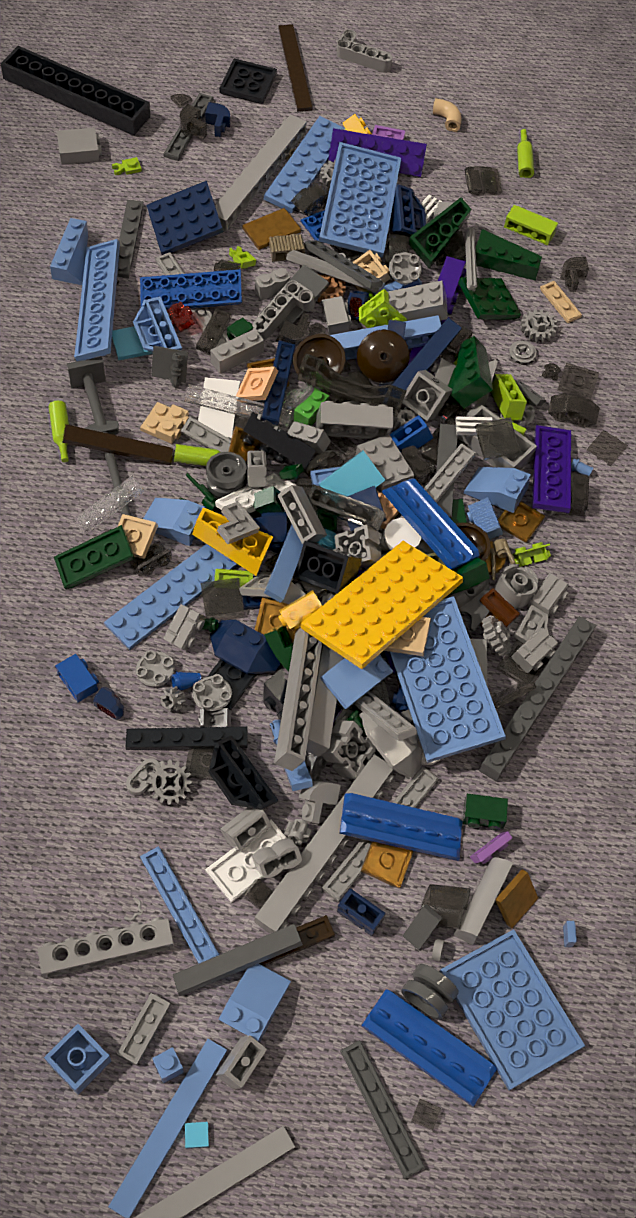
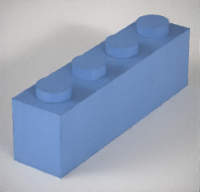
[50,218,88,285]

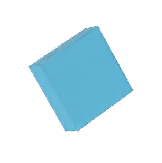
[185,1122,209,1149]

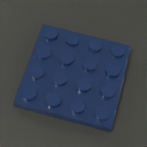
[146,181,224,255]

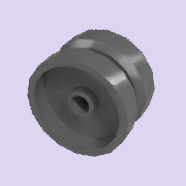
[206,452,247,498]
[401,964,459,1020]

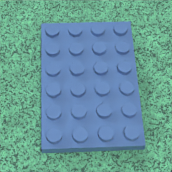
[440,929,585,1091]

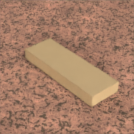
[540,281,582,323]

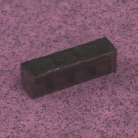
[308,484,386,532]

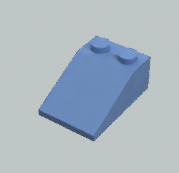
[464,467,531,513]
[143,497,205,546]
[320,654,393,709]
[218,964,291,1043]

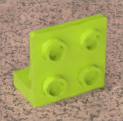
[359,289,407,328]

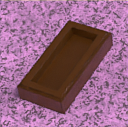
[479,588,520,627]

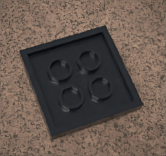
[219,58,277,104]

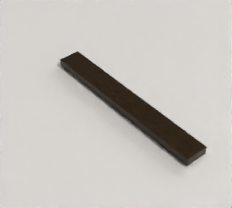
[278,24,312,112]

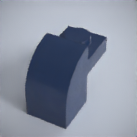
[205,102,230,138]

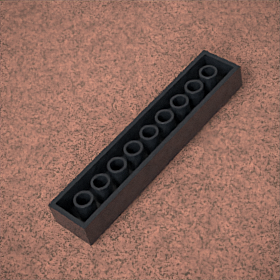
[0,46,151,135]

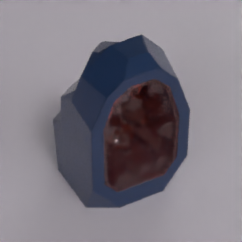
[348,291,369,320]
[93,687,124,720]

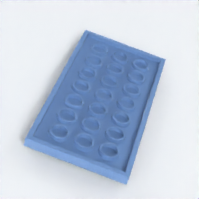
[318,142,401,258]
[389,596,506,763]

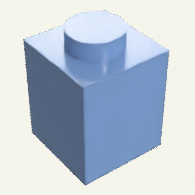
[152,1047,184,1084]

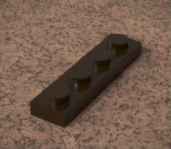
[259,915,335,966]

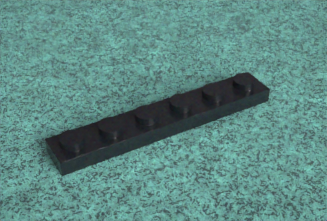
[125,726,248,750]

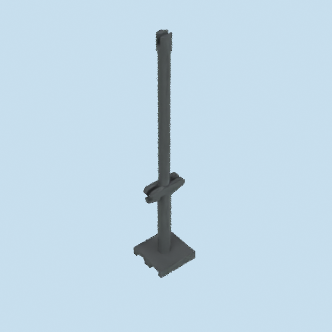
[67,356,131,516]

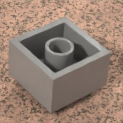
[400,370,452,421]

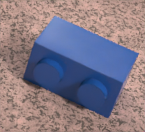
[389,415,433,457]
[55,654,99,702]

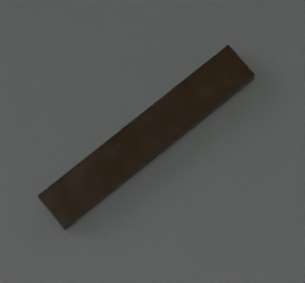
[62,424,173,465]

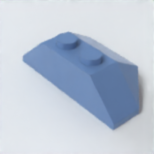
[133,296,182,352]

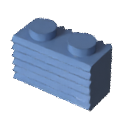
[467,497,503,539]

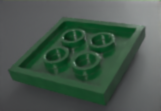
[458,277,521,320]

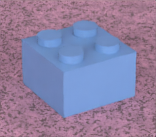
[44,1024,111,1095]

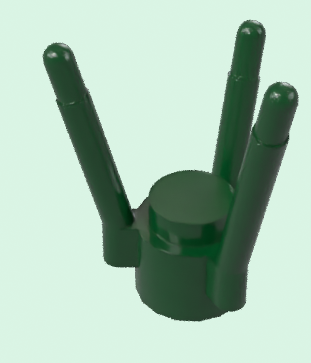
[179,473,219,512]

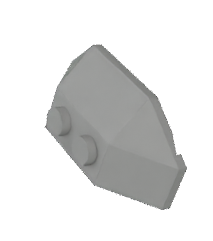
[359,711,422,779]

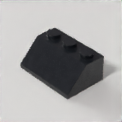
[294,540,362,594]

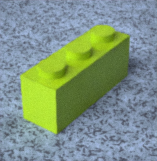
[504,205,558,245]
[490,374,527,421]

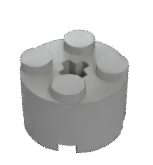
[495,564,538,608]

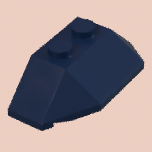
[391,184,426,236]
[210,619,281,674]

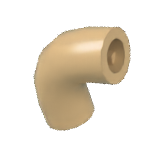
[433,98,461,132]

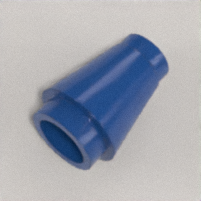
[171,672,202,691]

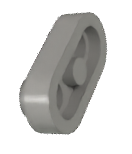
[126,758,160,796]

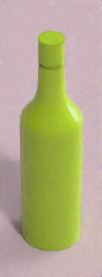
[517,129,534,178]
[48,400,69,463]
[174,444,221,466]

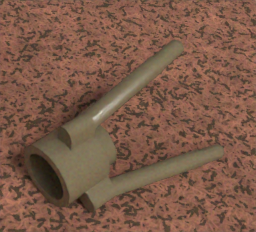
[490,539,516,580]

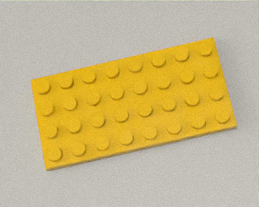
[301,541,463,669]

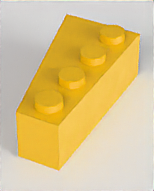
[192,507,273,576]

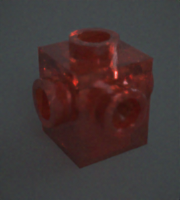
[167,302,195,332]

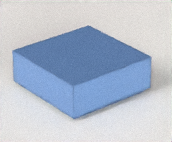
[563,921,577,947]

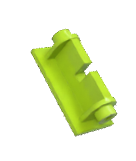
[512,542,551,567]

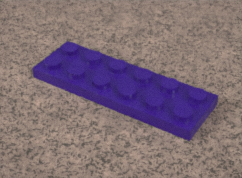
[328,128,427,177]
[533,425,571,513]

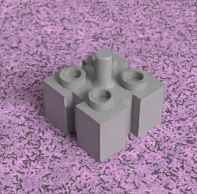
[335,525,381,570]
[321,720,376,779]

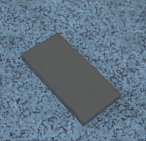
[260,265,330,333]

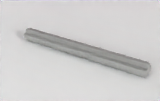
[465,226,477,291]

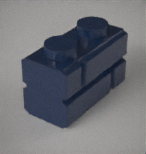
[337,888,386,936]

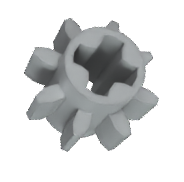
[160,686,186,712]
[284,819,311,845]

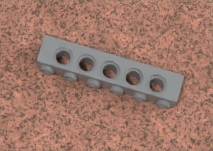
[37,917,174,979]

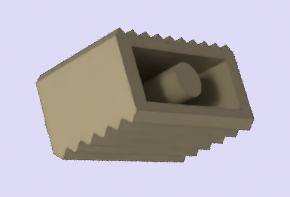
[269,234,305,262]

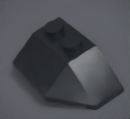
[208,735,278,810]

